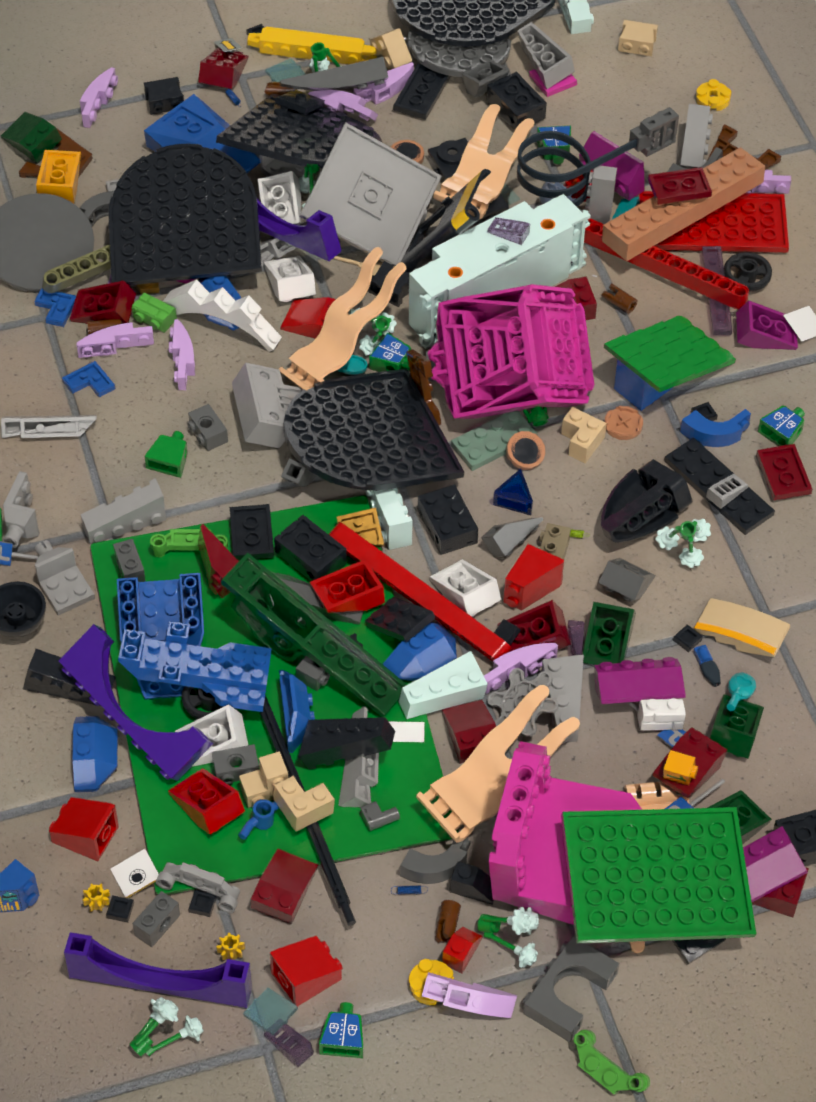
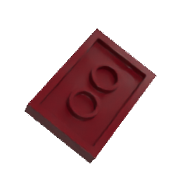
[648,167,712,205]
[756,444,813,501]

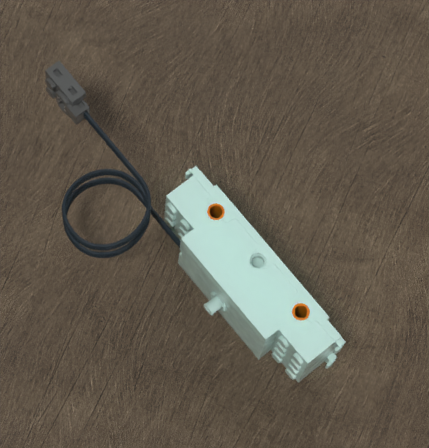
[409,107,679,349]

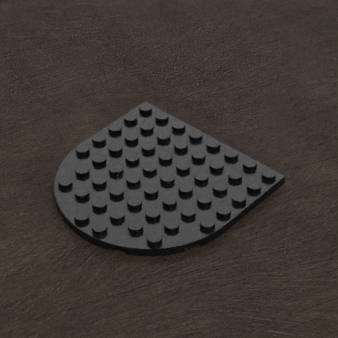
[391,0,555,47]
[216,94,382,168]
[109,143,262,285]
[283,368,465,491]

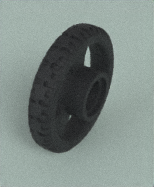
[724,252,772,291]
[182,686,223,719]

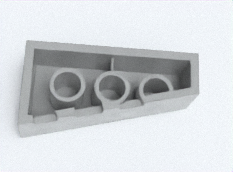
[680,104,713,169]
[585,166,617,224]
[541,655,584,743]

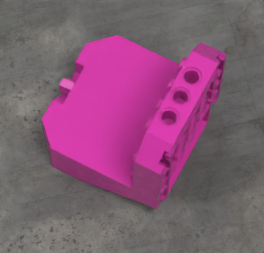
[428,284,595,419]
[489,741,642,925]

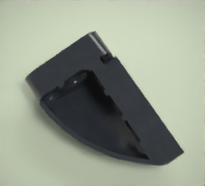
[601,459,693,543]

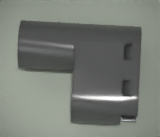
[360,801,400,831]

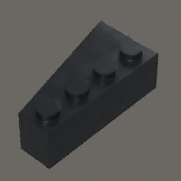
[23,649,116,706]
[298,717,396,770]

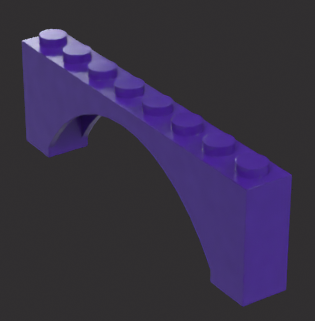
[257,199,342,261]
[59,624,213,781]
[64,932,252,1008]

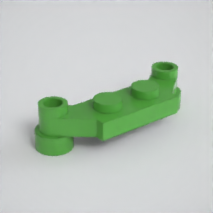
[150,529,228,557]
[574,1030,650,1094]

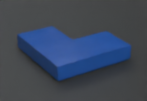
[34,288,76,327]
[62,361,116,397]

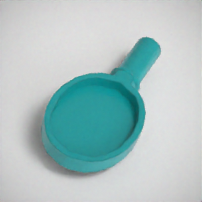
[338,355,368,374]
[727,672,756,711]

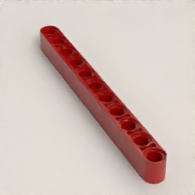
[584,218,749,310]
[329,522,512,662]

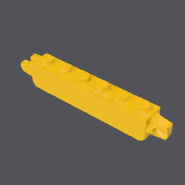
[247,27,377,64]

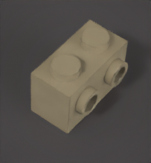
[537,523,571,559]

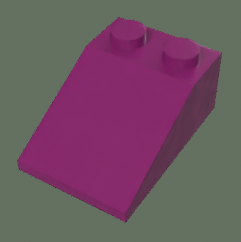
[736,300,798,350]

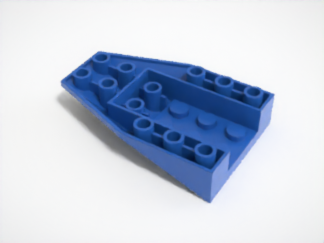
[144,94,261,174]
[117,573,204,699]

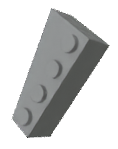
[518,22,575,89]
[81,478,166,544]

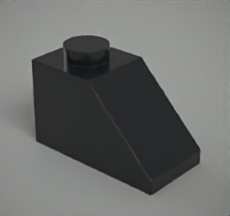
[450,861,494,905]

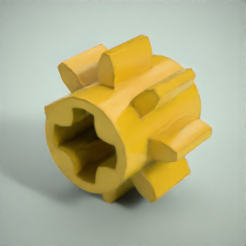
[83,883,110,912]
[216,932,245,960]

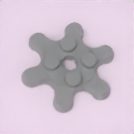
[487,668,559,737]

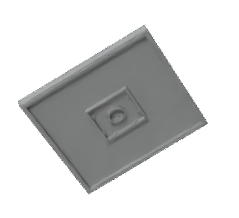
[299,122,441,266]

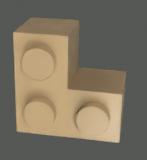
[369,28,412,70]
[561,407,606,464]
[239,751,288,808]
[273,776,335,832]

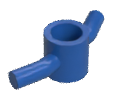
[238,799,279,840]

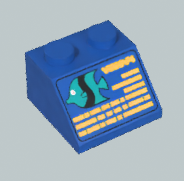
[0,859,40,913]

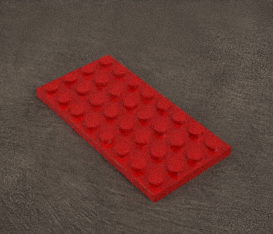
[639,191,789,253]

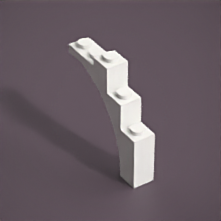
[163,279,282,352]

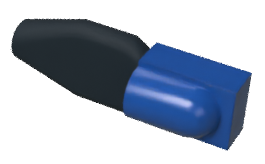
[693,644,721,687]

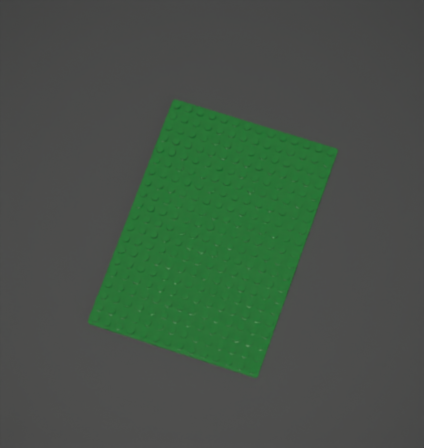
[90,496,458,895]

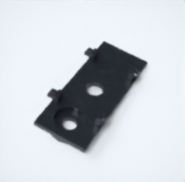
[428,138,509,218]

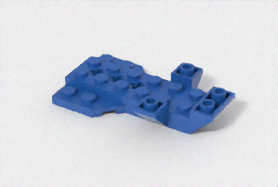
[118,621,272,712]

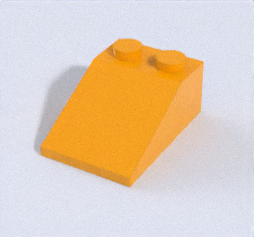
[36,150,81,204]

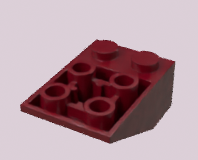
[198,48,249,89]

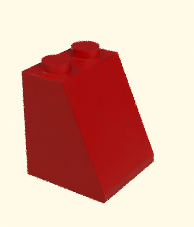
[504,544,564,610]
[49,797,119,862]
[270,935,343,1007]

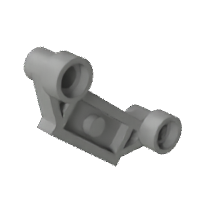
[156,863,240,913]

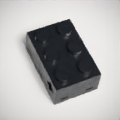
[487,71,547,130]
[418,484,478,555]
[274,515,347,581]
[773,810,816,866]

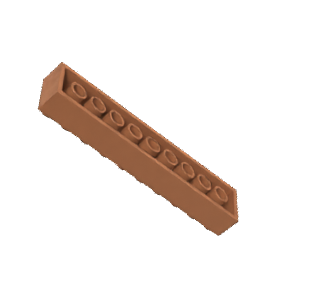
[602,147,765,261]

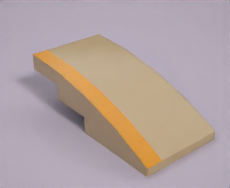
[694,598,790,657]

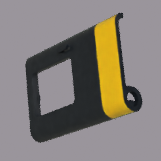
[401,169,491,273]

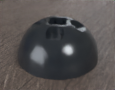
[0,581,46,638]

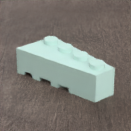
[558,0,594,34]
[365,488,412,550]
[399,651,488,719]

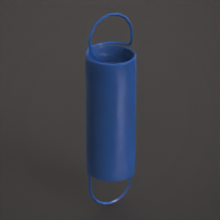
[225,89,241,107]
[391,885,428,894]

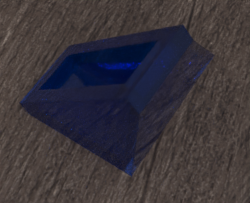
[493,469,533,516]

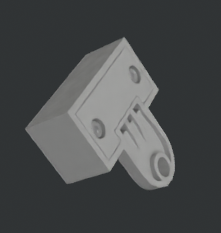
[232,363,302,448]

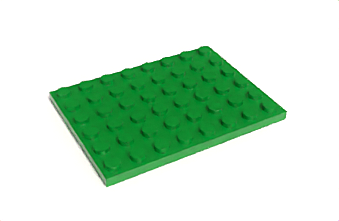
[561,807,757,943]

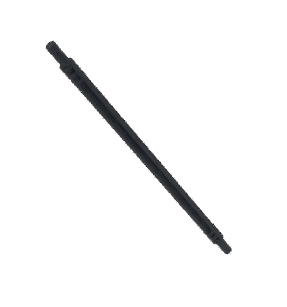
[259,694,356,926]

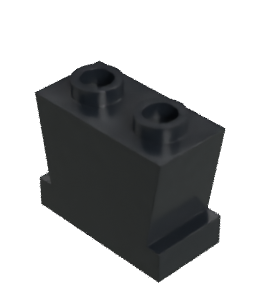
[144,77,184,115]
[367,261,409,307]

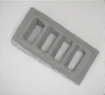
[706,474,748,509]

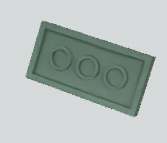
[451,411,538,471]

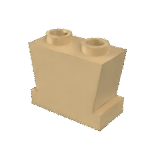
[618,20,658,56]

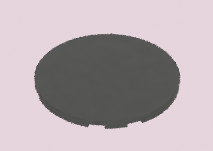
[407,29,511,77]
[0,194,94,292]

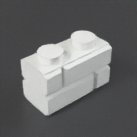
[637,698,686,730]

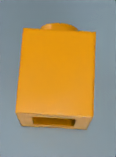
[664,750,698,786]

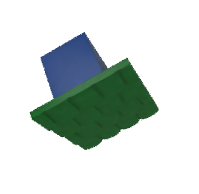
[604,316,736,411]

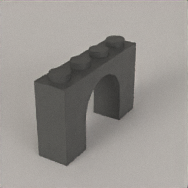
[523,936,620,1042]

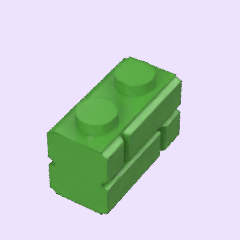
[132,293,177,333]

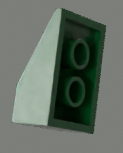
[0,112,62,164]
[583,601,636,665]
[710,694,764,759]
[707,790,772,844]

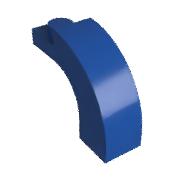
[680,409,751,447]

